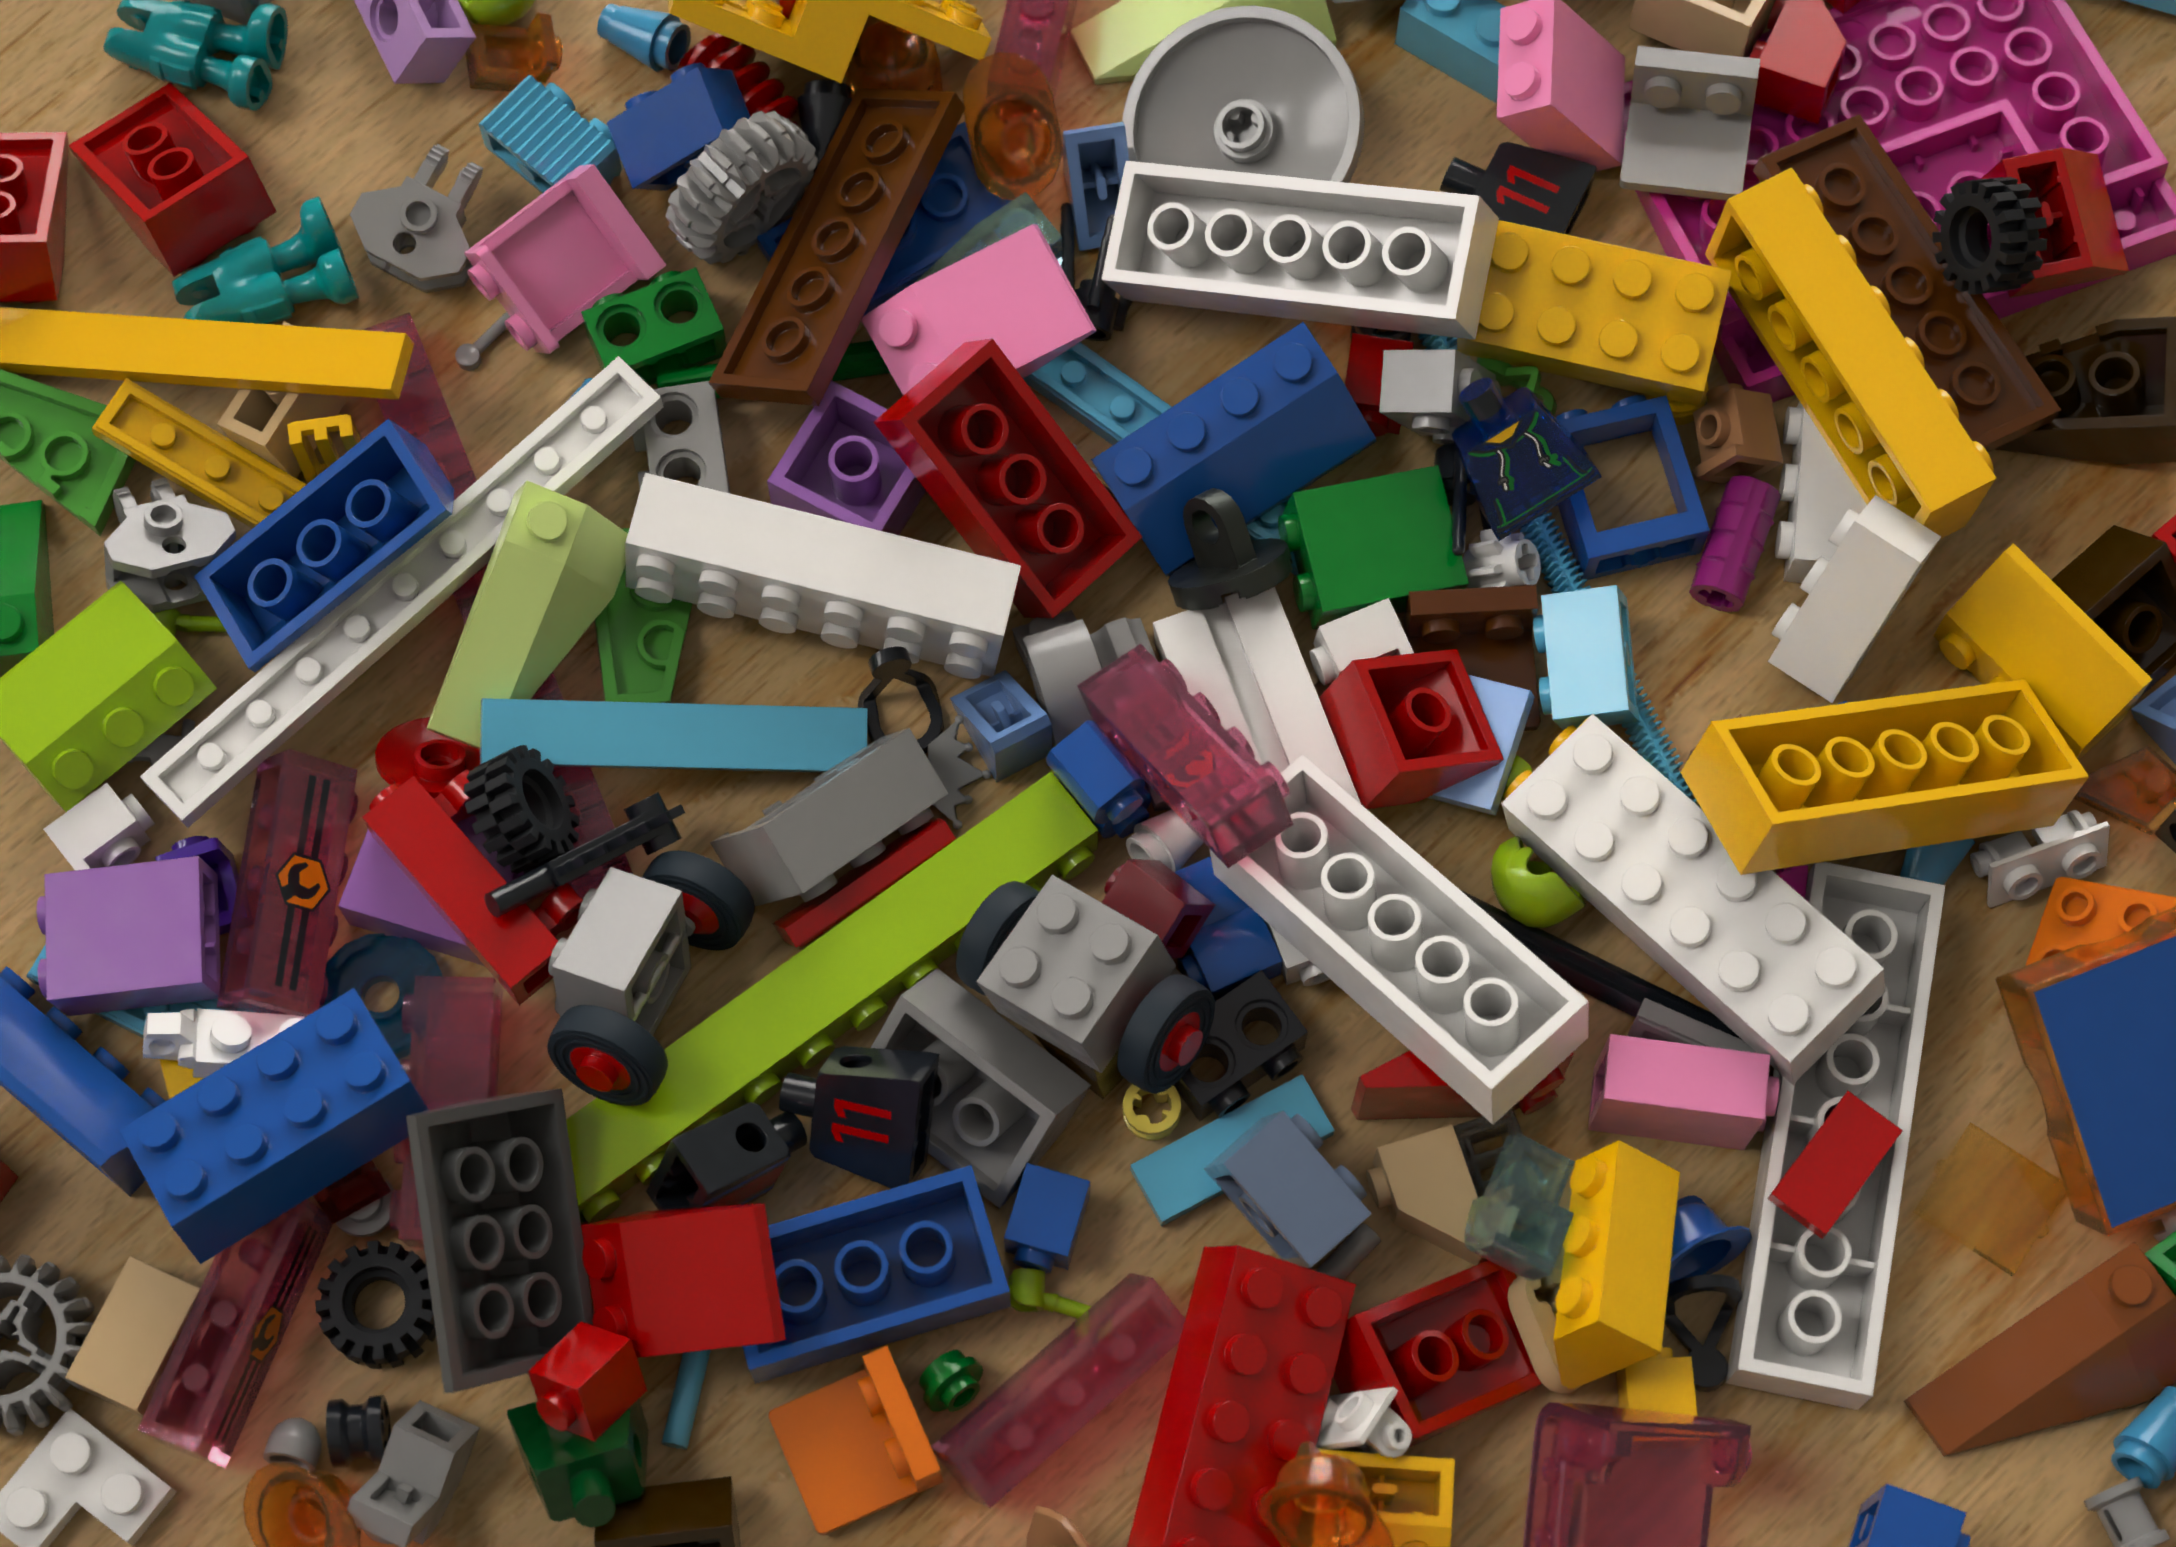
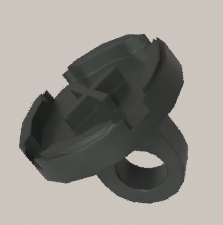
[1168,488,1293,611]

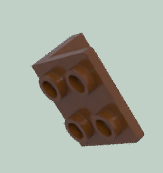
[1403,585,1541,731]

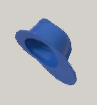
[1669,1196,1752,1284]

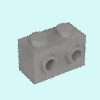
[1379,349,1502,445]

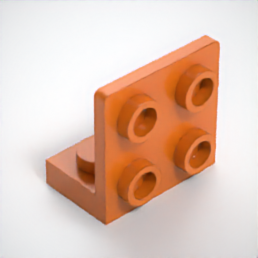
[2019,877,2176,998]
[768,1346,943,1535]

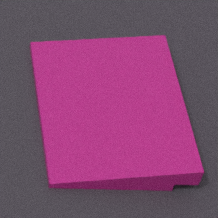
[1623,0,2176,403]

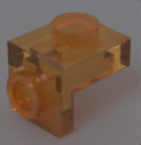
[465,12,562,92]

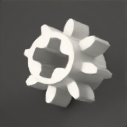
[1463,526,1541,588]

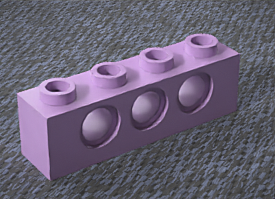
[354,0,476,84]

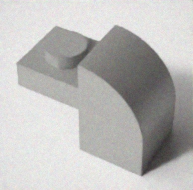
[1012,610,1118,746]
[343,1400,480,1547]

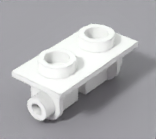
[1970,810,2110,908]
[1315,1387,1412,1458]

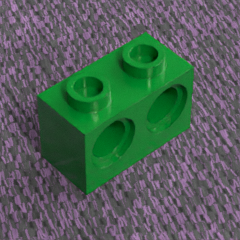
[581,267,727,386]

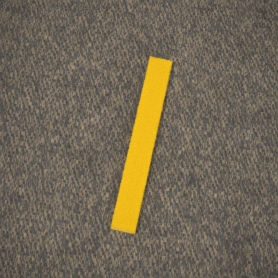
[0,307,414,400]

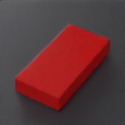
[1767,1091,1903,1239]

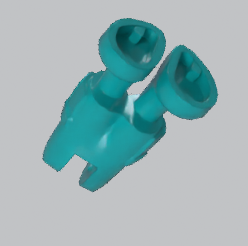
[103,0,288,111]
[172,196,359,324]

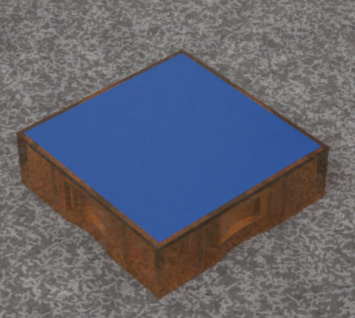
[1995,907,2176,1236]

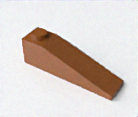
[1904,1241,2176,1457]

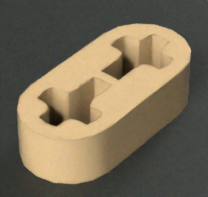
[1507,1264,1587,1394]

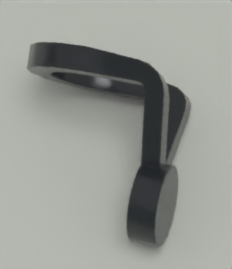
[858,646,944,753]
[1664,1274,1741,1392]

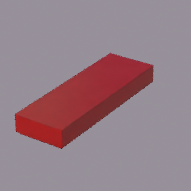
[772,817,956,948]

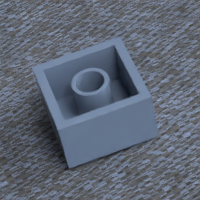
[1204,1110,1371,1268]

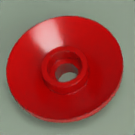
[375,717,480,799]

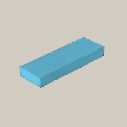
[1130,1074,1334,1227]

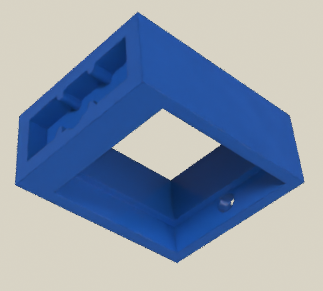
[1541,395,1710,580]

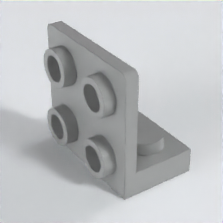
[1619,46,1760,201]

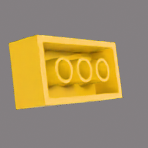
[1457,220,1732,406]

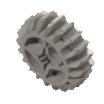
[665,111,818,264]
[0,1255,94,1436]

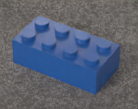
[119,988,429,1264]
[742,1165,1011,1384]

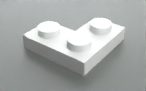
[0,1408,177,1547]

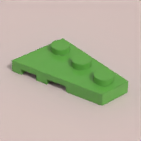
[0,369,136,536]
[595,528,693,703]

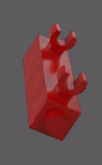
[362,769,583,1006]

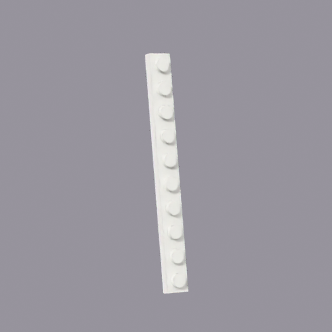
[140,356,664,828]

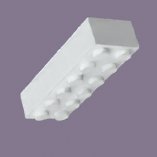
[1101,161,1499,340]
[625,473,1021,679]
[1501,714,1885,1085]
[1207,754,1589,1124]

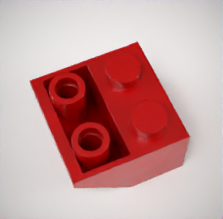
[1981,147,2129,298]

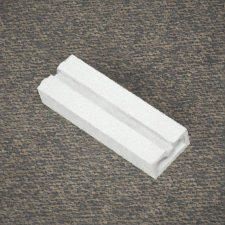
[1153,587,1361,986]

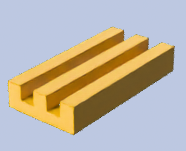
[287,414,361,483]

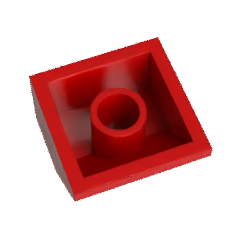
[1319,649,1504,809]

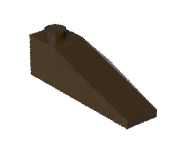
[1993,316,2176,464]

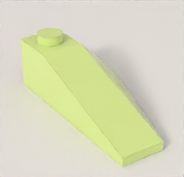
[1070,0,1337,84]
[426,481,628,750]

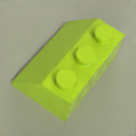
[0,580,217,812]

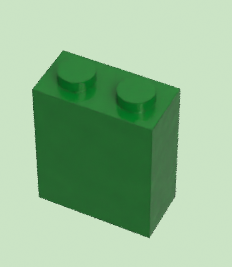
[1278,465,1469,630]

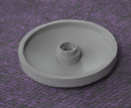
[1122,6,1365,183]

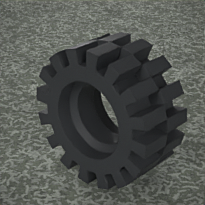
[1932,177,2047,294]
[464,745,579,874]
[315,1240,436,1369]

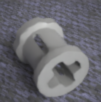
[2084,1476,2170,1547]

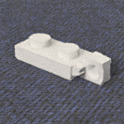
[143,1008,306,1078]

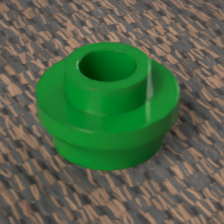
[919,1350,983,1412]

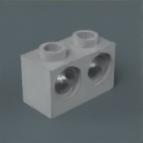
[633,381,731,494]

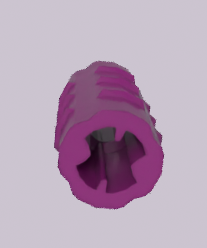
[1689,475,1781,612]

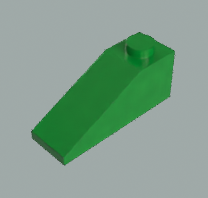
[0,500,54,677]

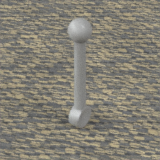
[455,311,510,371]

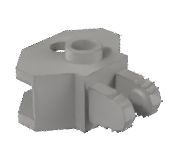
[350,144,483,293]
[104,478,236,613]

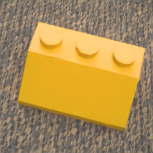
[1933,543,2153,760]
[1553,1140,1680,1389]

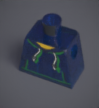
[1451,377,1602,541]

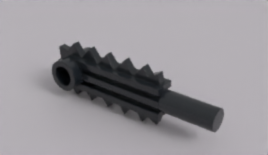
[485,792,685,918]

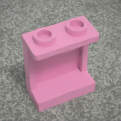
[464,164,666,354]

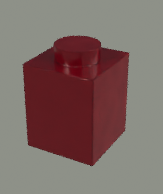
[1101,859,1215,958]

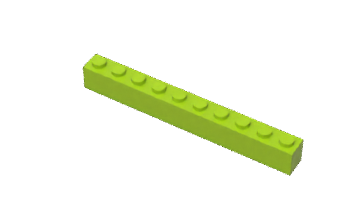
[566,771,1098,1223]

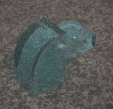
[1464,1132,1575,1281]

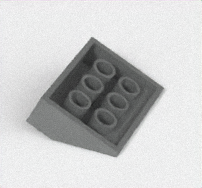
[406,1088,593,1393]

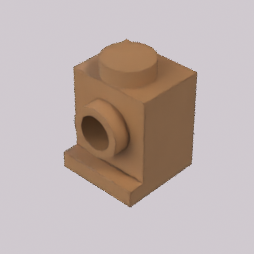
[1693,383,1783,484]

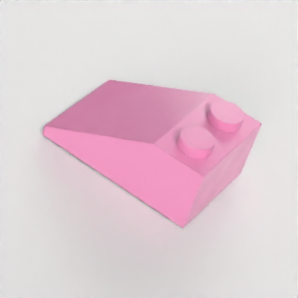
[861,224,1097,396]

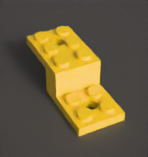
[668,0,992,83]

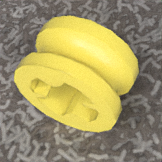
[1122,1084,1181,1141]

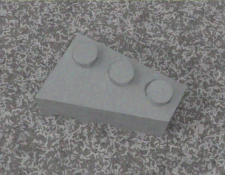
[710,728,949,907]

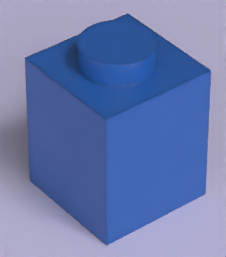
[1004,1163,1090,1274]

